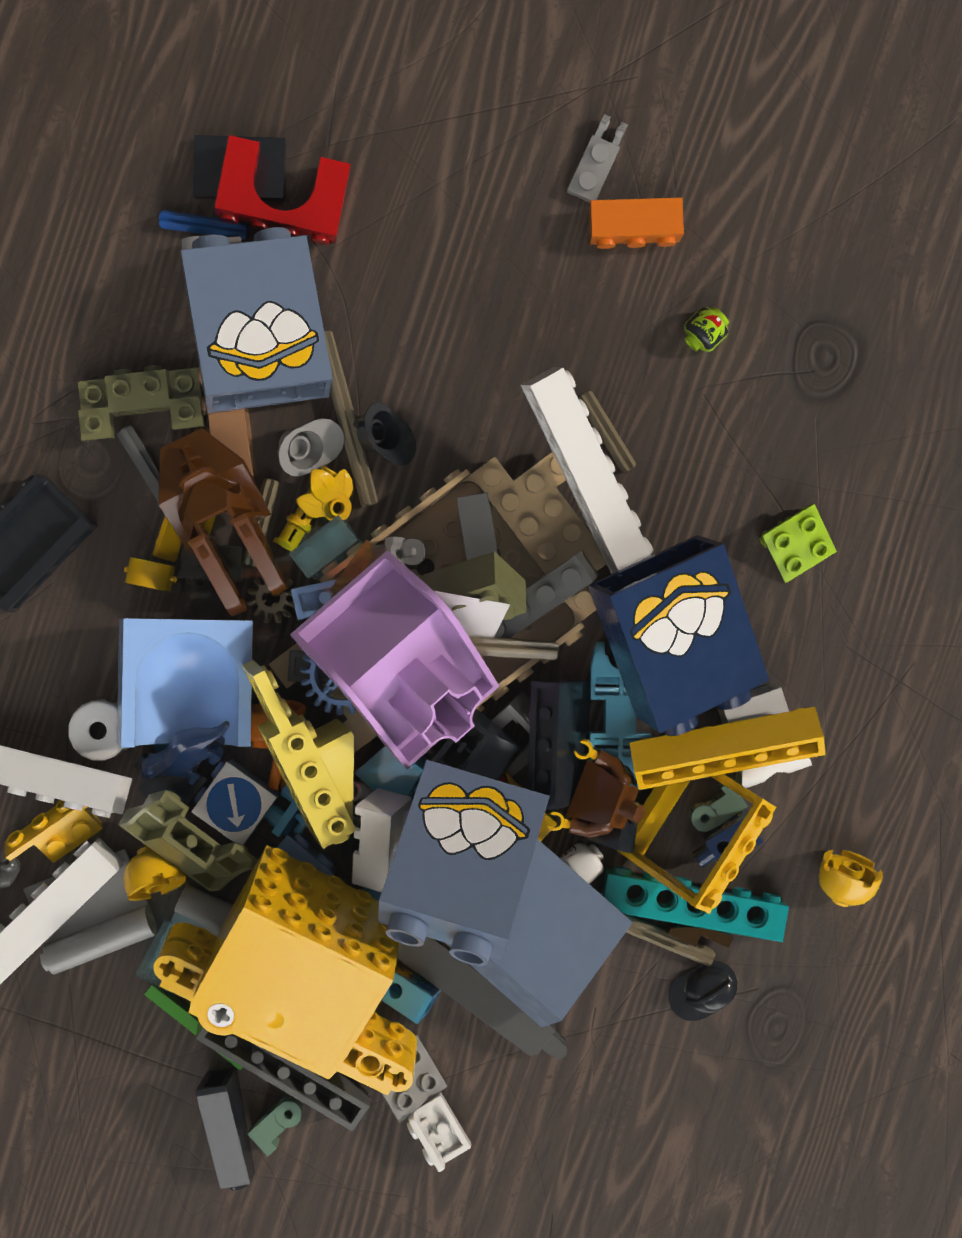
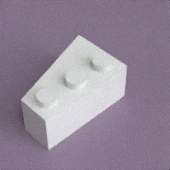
[352,788,412,892]

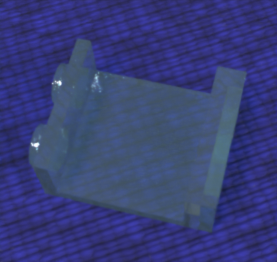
[289,515,364,580]

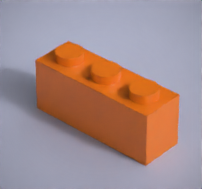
[589,198,684,249]

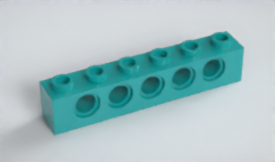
[601,866,789,942]

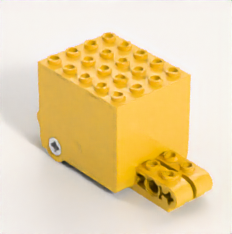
[153,845,417,1095]

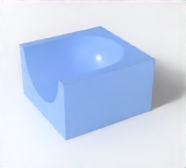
[117,618,253,748]

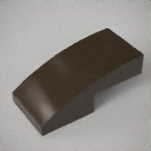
[664,922,734,948]

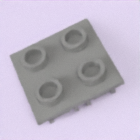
[381,1035,447,1123]

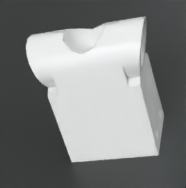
[717,683,812,788]

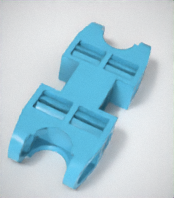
[588,641,651,790]

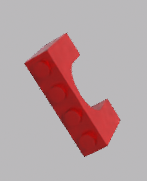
[215,135,351,245]

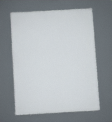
[434,591,510,638]

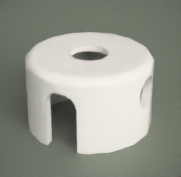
[69,699,128,761]

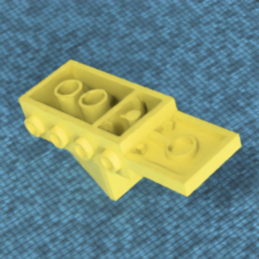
[242,660,355,849]

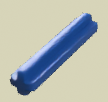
[159,210,249,240]

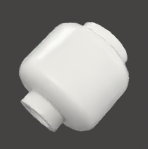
[560,842,604,884]

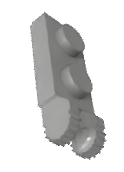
[567,114,628,203]

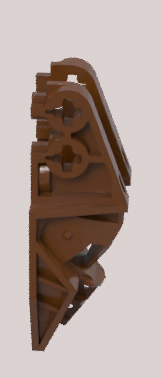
[158,428,288,617]

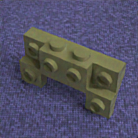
[78,365,205,442]
[118,790,258,892]

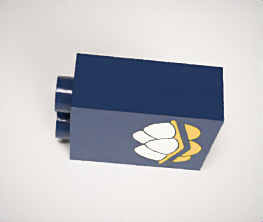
[588,535,769,736]

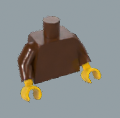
[547,739,645,838]

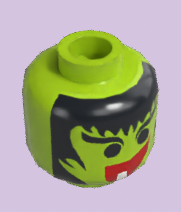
[684,306,729,352]

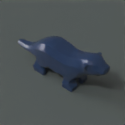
[141,721,230,785]

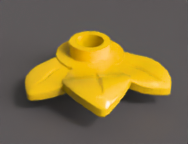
[296,469,353,523]

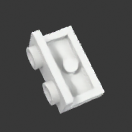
[407,1092,471,1172]

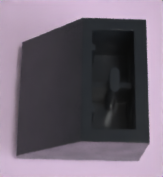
[432,709,524,781]

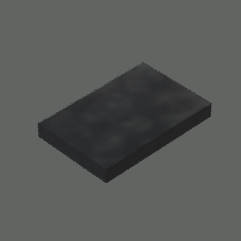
[193,135,287,201]

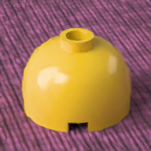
[123,846,187,901]
[818,850,883,907]

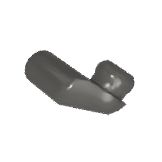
[0,857,21,888]

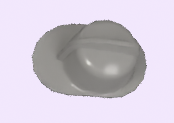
[276,418,344,477]

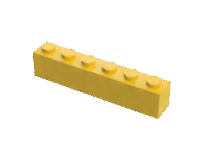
[629,707,825,790]

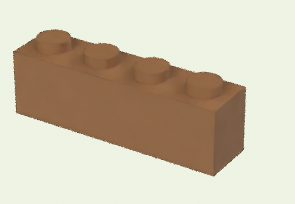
[198,367,257,478]

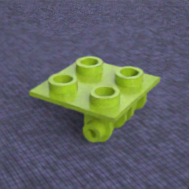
[759,503,837,583]

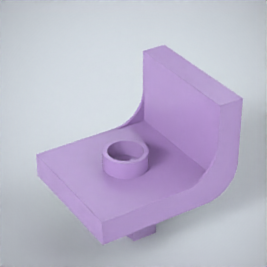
[290,550,499,770]

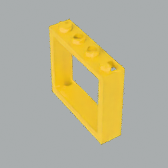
[617,774,776,914]

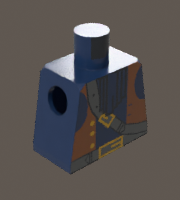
[692,808,764,868]

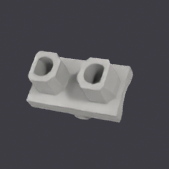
[371,537,427,569]

